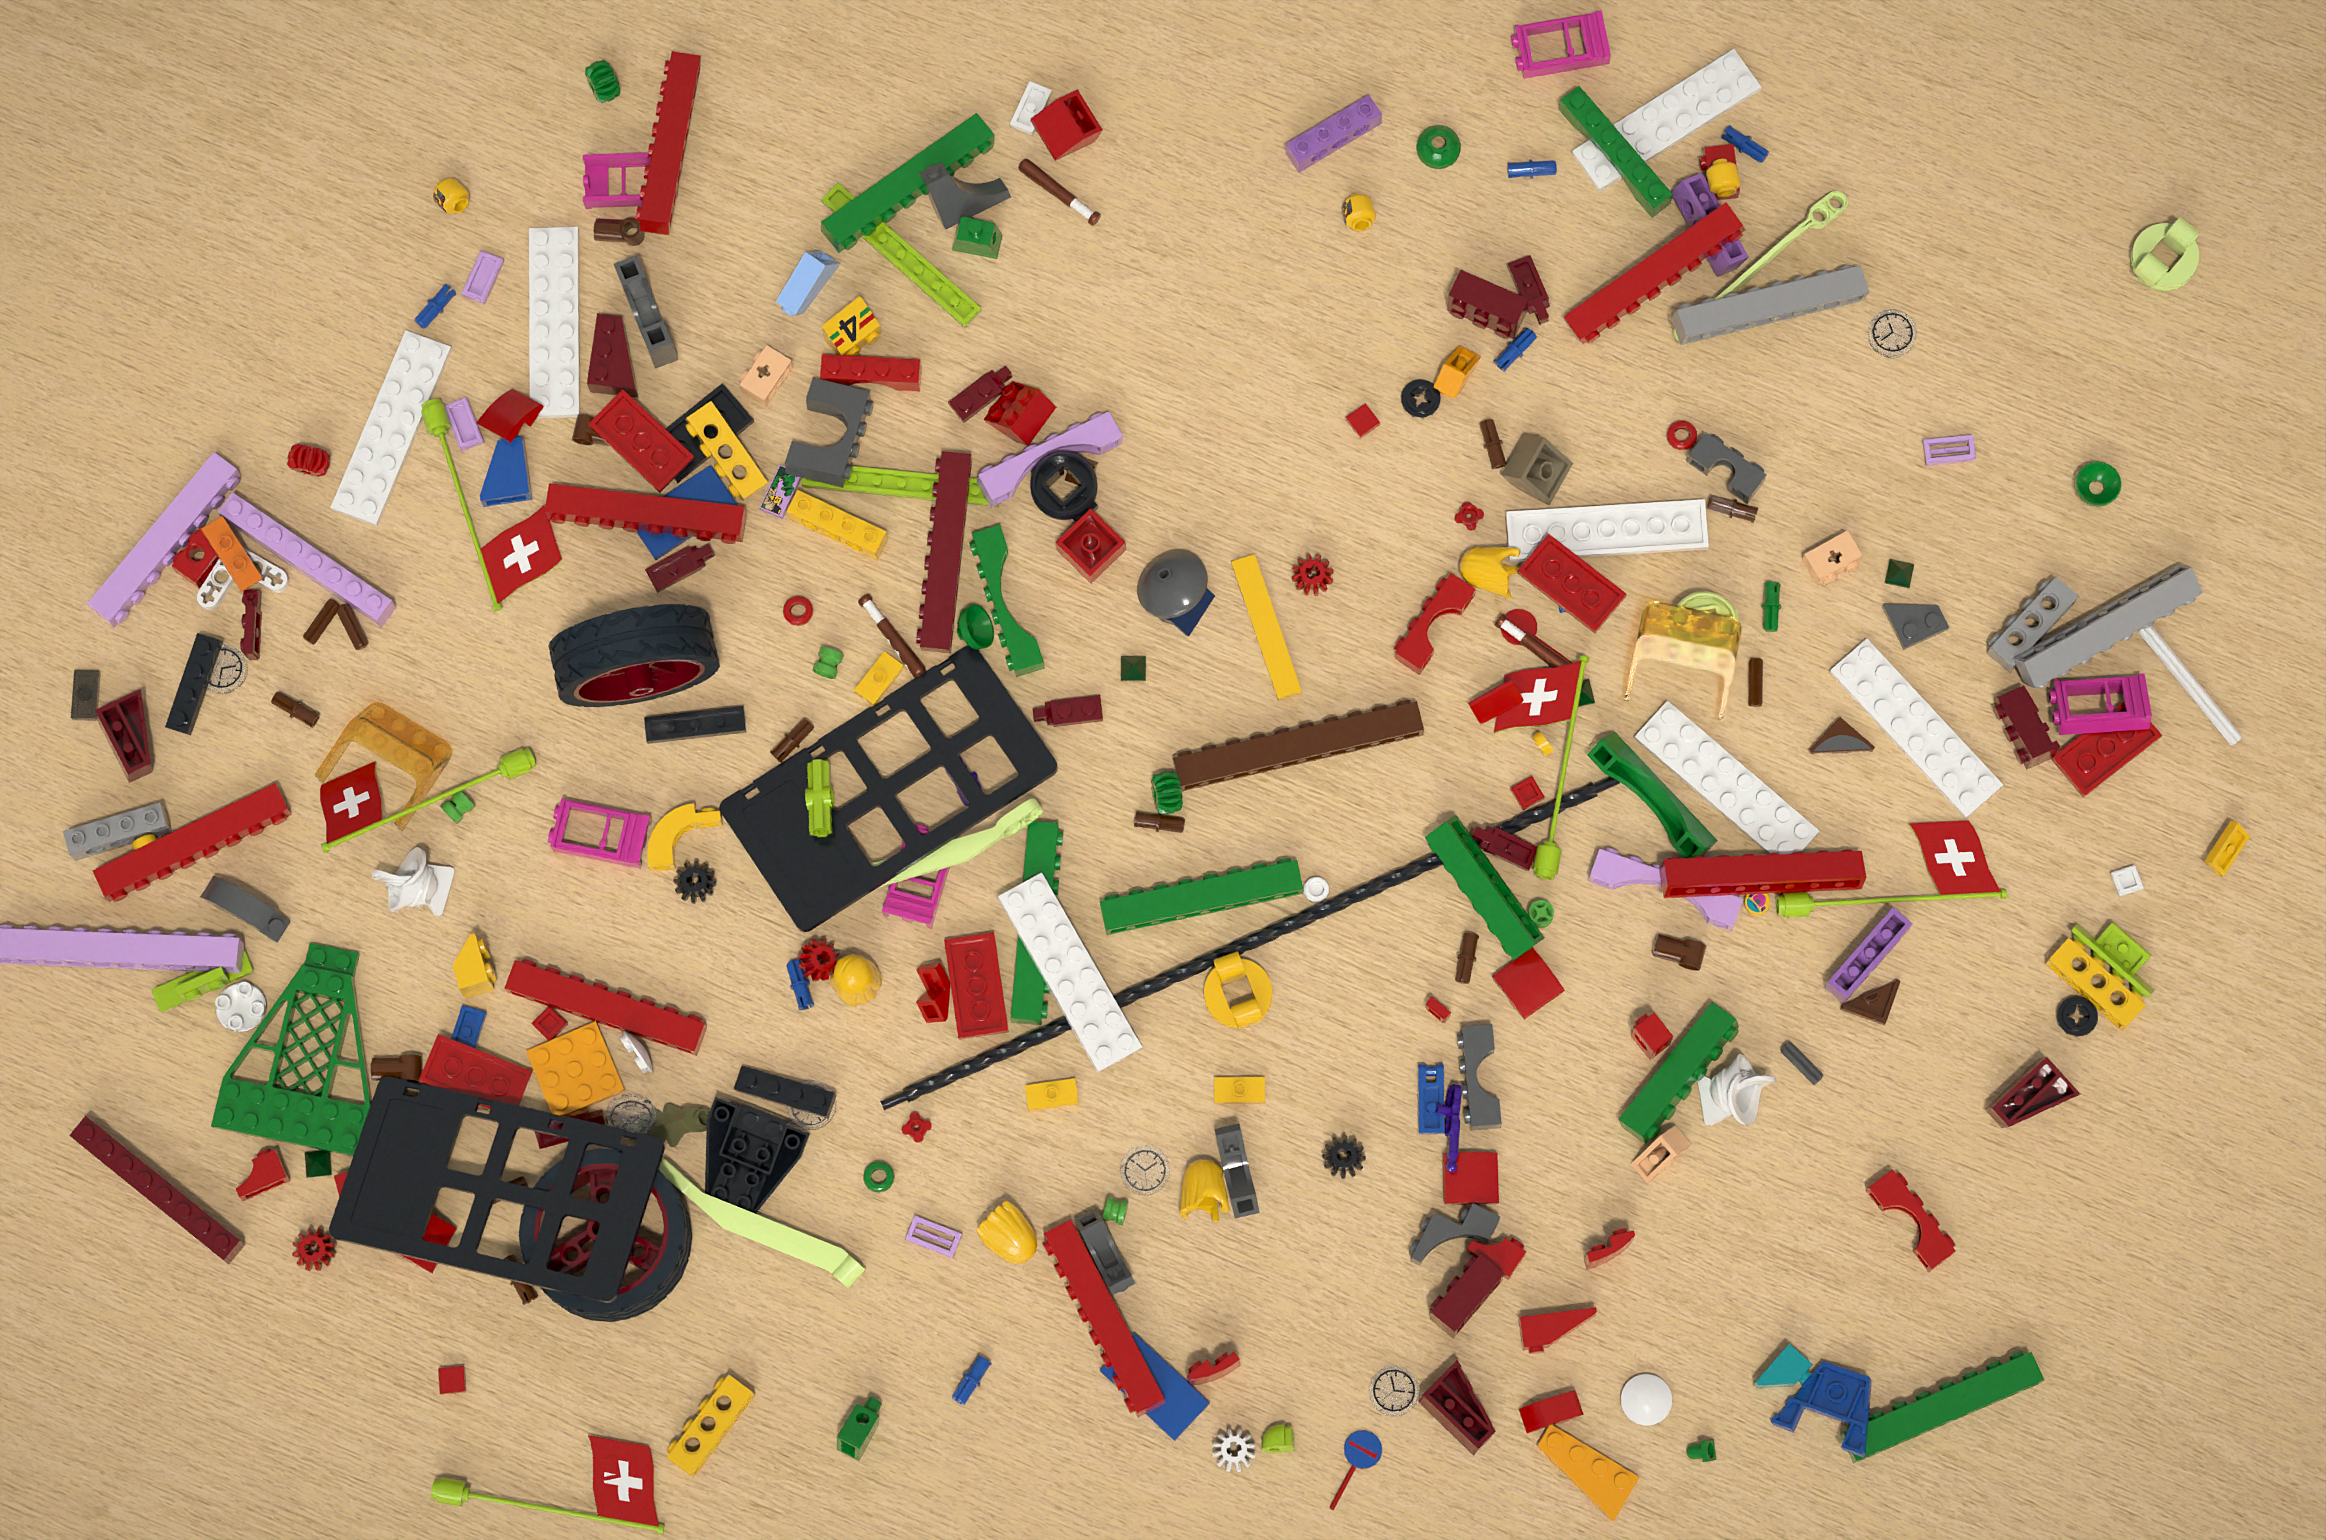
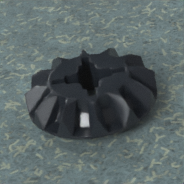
[1401,379,1441,419]
[2057,996,2098,1037]

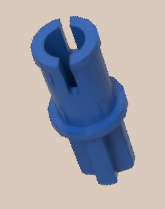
[1722,125,1769,163]
[1508,159,1557,179]
[414,284,456,329]
[1493,328,1537,372]
[786,959,814,1010]
[952,1355,992,1405]

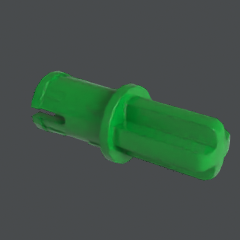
[1762,582,1782,632]

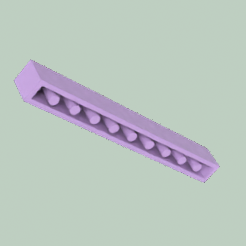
[0,925,244,973]

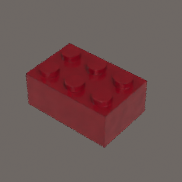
[1447,270,1528,339]
[1429,1254,1504,1338]

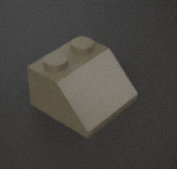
[1501,433,1573,505]

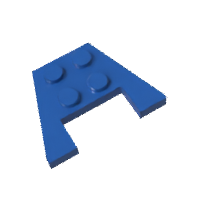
[1771,1361,1872,1458]

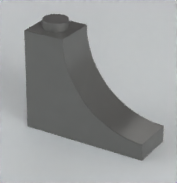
[919,163,1011,230]

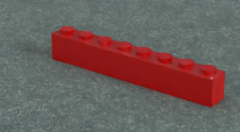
[636,51,701,235]
[1563,202,1745,344]
[544,483,747,544]
[92,783,292,902]
[1659,849,1866,898]
[505,959,707,1056]
[1042,1220,1165,1418]

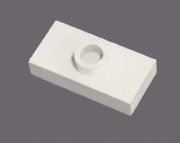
[1010,81,1052,136]

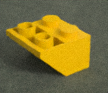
[452,933,497,999]

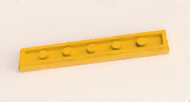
[1231,554,1302,701]

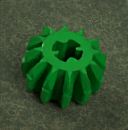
[585,60,620,103]
[1151,771,1183,814]

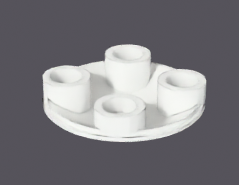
[215,982,266,1032]
[620,1031,653,1074]
[1621,1374,1672,1426]

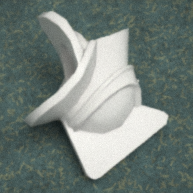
[371,847,455,917]
[1698,1054,1776,1126]

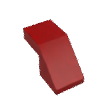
[916,963,951,1023]
[1519,1390,1584,1434]

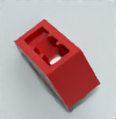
[235,1149,290,1201]
[1466,1238,1526,1280]

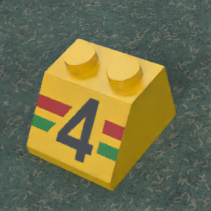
[821,296,882,356]

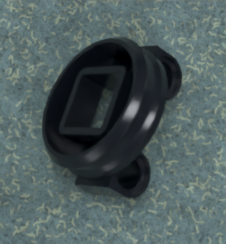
[1030,452,1098,522]

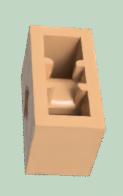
[739,345,793,407]
[1802,530,1863,586]

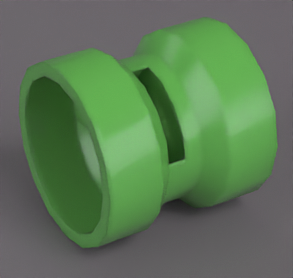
[812,647,844,679]
[440,791,475,824]

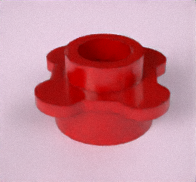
[1454,502,1484,531]
[901,1113,932,1143]

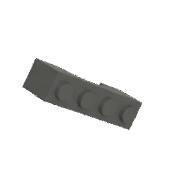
[1457,1024,1502,1131]

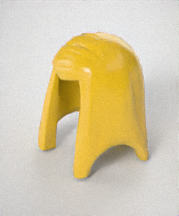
[1459,546,1521,599]
[829,954,883,1007]
[1179,1159,1229,1223]
[976,1200,1037,1264]

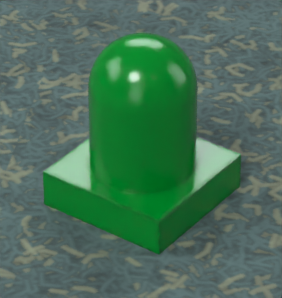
[1686,1439,1716,1462]

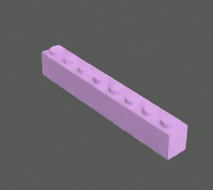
[87,452,241,627]
[218,492,396,628]

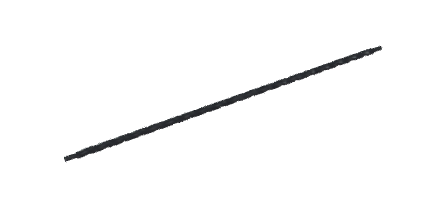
[880,777,1620,1111]

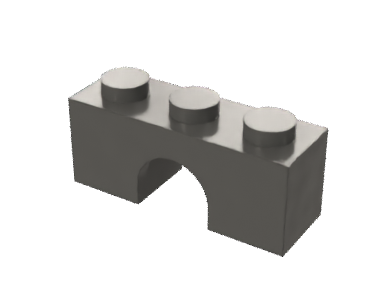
[1687,432,1767,504]

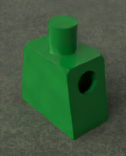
[952,217,1003,259]
[837,1397,882,1461]

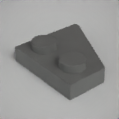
[1882,604,1949,650]

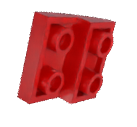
[477,389,544,443]
[1492,948,1565,1019]
[1443,1152,1499,1205]
[1584,1228,1635,1270]
[1187,1352,1240,1386]

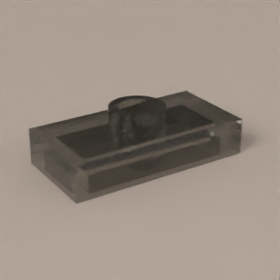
[71,670,101,721]

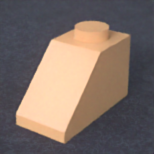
[1631,1125,1692,1183]

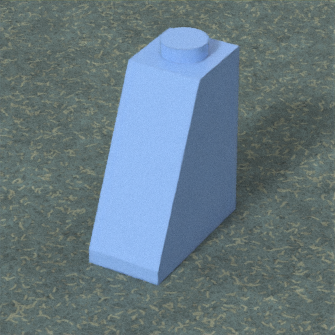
[776,250,841,316]

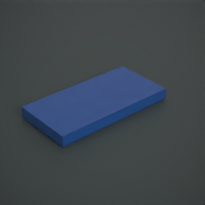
[636,465,738,560]
[1100,1333,1210,1441]

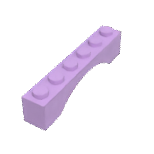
[977,412,1123,508]
[1588,848,1743,932]

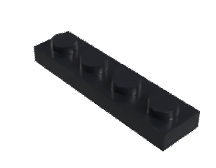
[165,633,223,736]
[644,706,747,744]
[734,1066,837,1119]

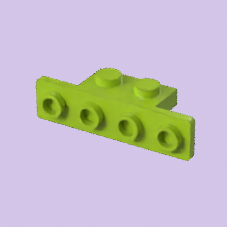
[2071,921,2155,997]
[152,950,253,1012]

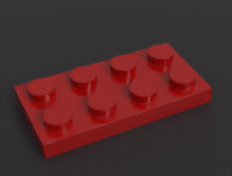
[588,389,694,493]
[1517,534,1627,634]
[2051,702,2162,798]
[944,932,1009,1040]
[419,1034,532,1110]

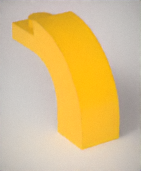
[647,803,723,872]

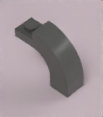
[200,876,291,943]
[1214,1123,1260,1219]
[1074,1208,1135,1295]

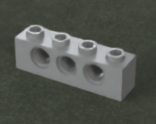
[1987,577,2079,673]
[63,802,172,861]

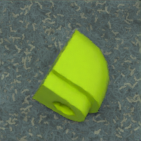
[1262,1423,1295,1453]

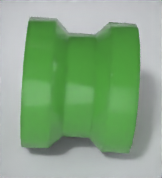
[1528,900,1554,928]
[1103,1196,1129,1226]

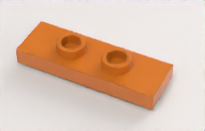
[201,516,263,592]

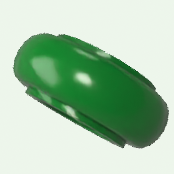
[863,1161,895,1193]

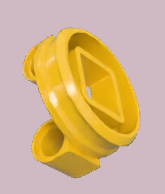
[1204,951,1272,1030]

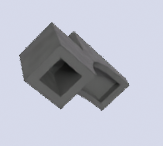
[1409,1203,1500,1266]

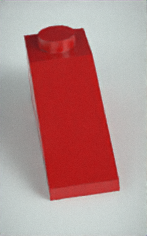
[1519,1307,1597,1354]

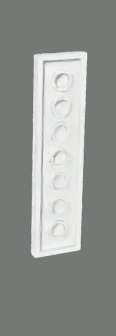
[1572,49,1761,192]
[529,227,580,419]
[330,330,452,527]
[1506,499,1709,562]
[1829,639,2003,819]
[1634,700,1820,854]
[997,873,1142,1073]

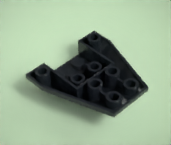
[705,1096,810,1214]

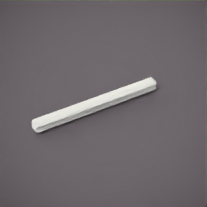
[2139,626,2242,745]

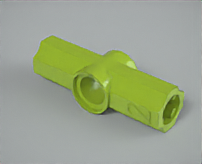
[805,759,834,837]

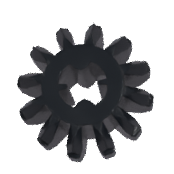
[673,861,717,904]
[1322,1135,1366,1179]

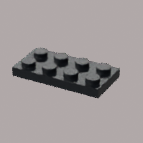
[666,383,754,483]

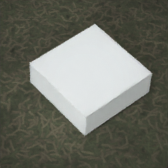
[2110,865,2144,898]

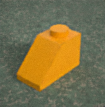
[1434,345,1481,399]

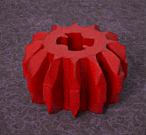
[287,444,330,477]
[1292,554,1334,596]
[797,939,840,982]
[292,1228,336,1271]

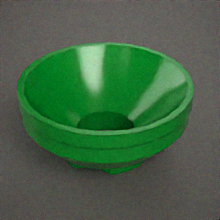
[1416,125,1461,169]
[2076,462,2122,507]
[957,605,994,650]

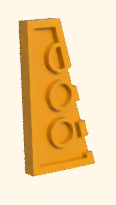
[1537,1425,1639,1522]

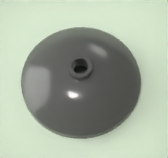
[1137,550,1208,619]

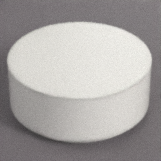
[1304,877,1329,903]

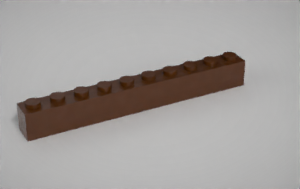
[1173,700,1424,791]

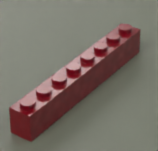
[916,451,973,654]
[69,1116,245,1264]

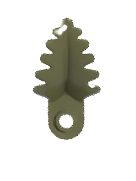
[623,1103,710,1147]

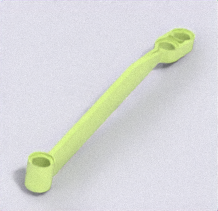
[1673,191,1848,341]
[871,799,1043,888]
[659,1158,866,1288]

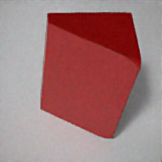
[1468,679,1524,724]

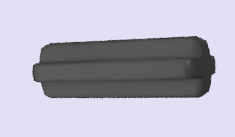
[1781,1041,1823,1085]

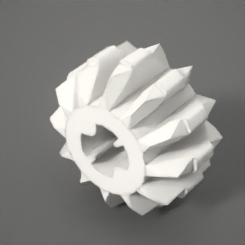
[1213,1429,1256,1473]

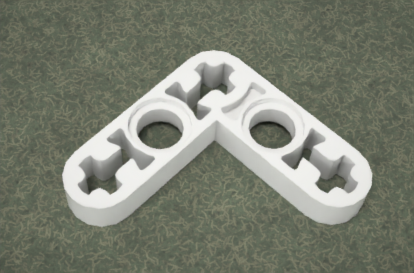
[197,548,289,611]

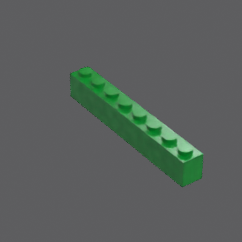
[821,113,995,253]
[1011,821,1064,1025]
[1100,858,1304,935]
[1841,1350,2044,1464]

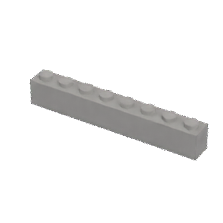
[1672,265,1870,345]
[2014,563,2203,688]

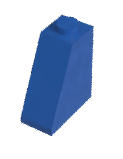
[480,435,533,507]

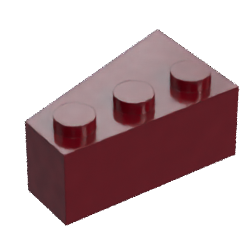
[587,313,639,398]
[1993,685,2060,770]
[95,689,152,783]
[1985,1057,2081,1128]
[1418,1359,1496,1456]

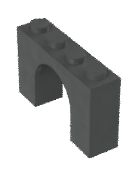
[614,255,678,369]
[785,378,874,488]

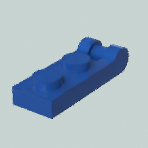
[1418,1064,1444,1134]

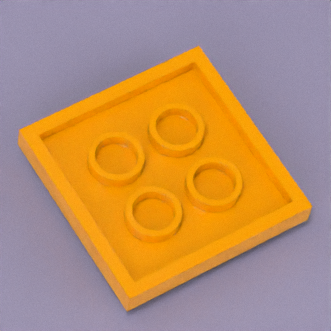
[526,1021,625,1115]

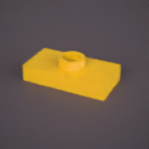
[854,651,904,706]
[2204,820,2250,877]
[1214,1077,1265,1104]
[1025,1078,1079,1112]

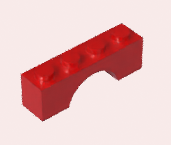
[820,354,922,392]
[1394,573,1476,675]
[1866,1169,1956,1272]

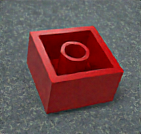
[1055,508,1126,584]

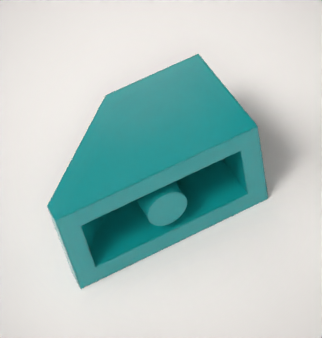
[1754,1344,1813,1389]

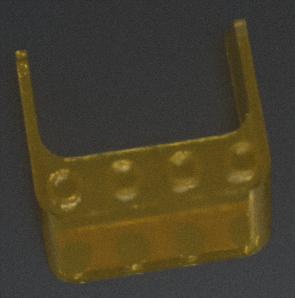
[1624,601,1742,721]
[315,702,452,832]

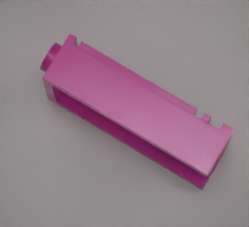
[1511,10,1611,79]
[583,153,678,209]
[2049,673,2152,735]
[548,798,652,869]
[882,824,950,929]

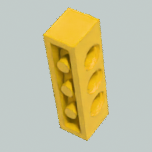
[685,401,768,501]
[787,490,888,561]
[2045,938,2146,1032]
[666,1374,755,1478]

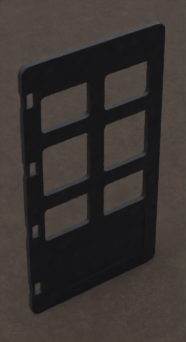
[719,646,1058,932]
[329,1076,665,1303]

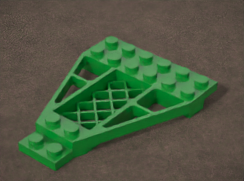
[211,943,371,1156]

